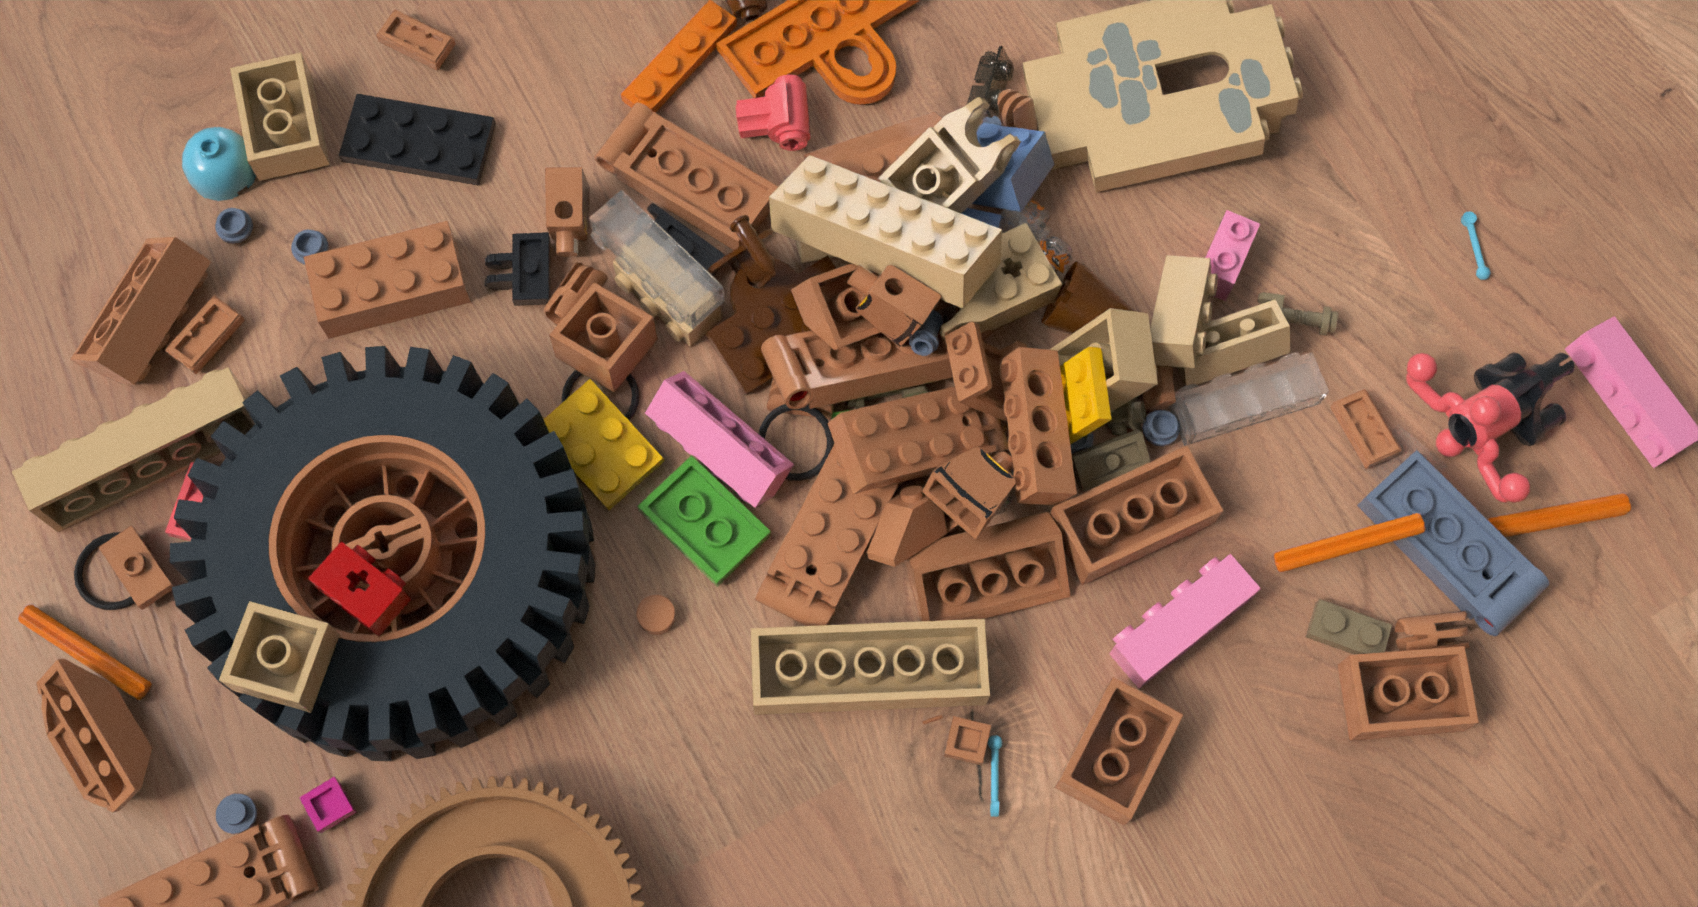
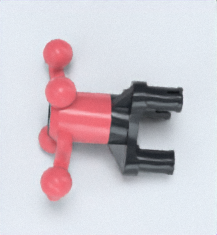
[1406,352,1575,503]

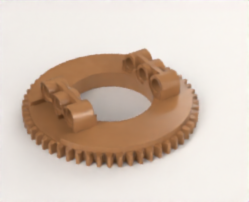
[341,776,646,907]

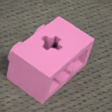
[1205,210,1260,301]

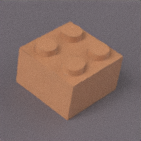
[549,283,658,392]

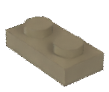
[1072,430,1151,491]
[1305,599,1392,655]

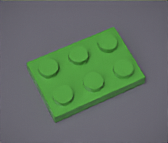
[637,455,771,587]

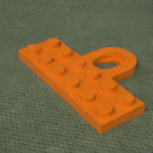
[716,0,920,105]

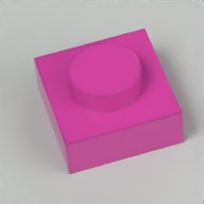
[299,776,356,834]

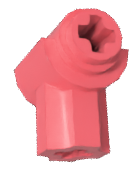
[736,75,810,151]

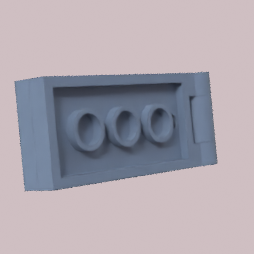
[1357,450,1549,636]

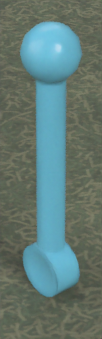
[1461,211,1491,280]
[988,735,1003,817]

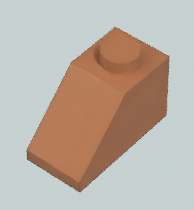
[867,486,947,567]

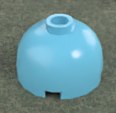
[182,127,256,201]

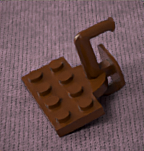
[705,215,836,395]

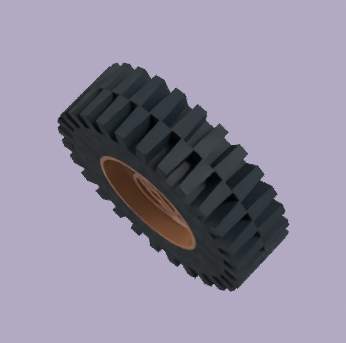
[170,346,596,762]

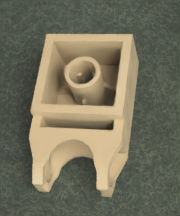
[879,97,1021,213]
[939,223,1062,340]

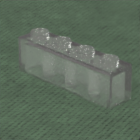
[589,190,725,329]
[1169,352,1329,446]

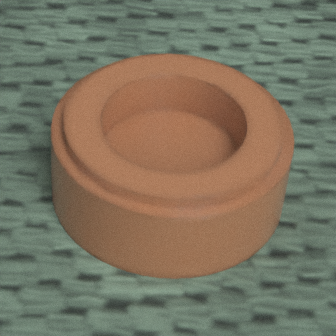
[636,595,676,635]

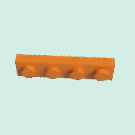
[621,0,737,113]

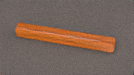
[1488,493,1631,537]
[1274,513,1426,572]
[18,605,152,700]

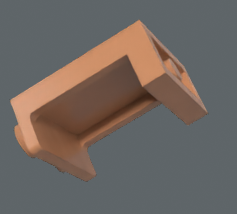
[945,321,1027,422]

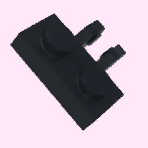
[485,232,551,306]

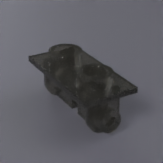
[966,46,1014,118]

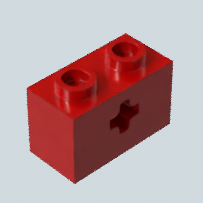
[308,541,411,637]

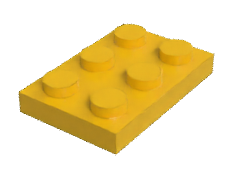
[1060,347,1112,445]
[543,379,665,510]

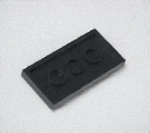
[339,94,496,186]

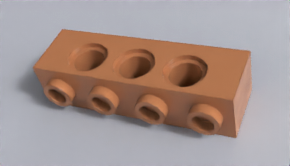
[999,347,1077,505]

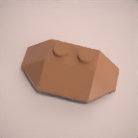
[36,659,152,813]

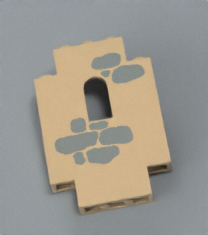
[1022,0,1303,193]

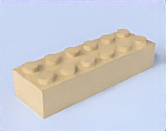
[769,155,1002,308]
[12,367,255,532]
[751,619,990,715]

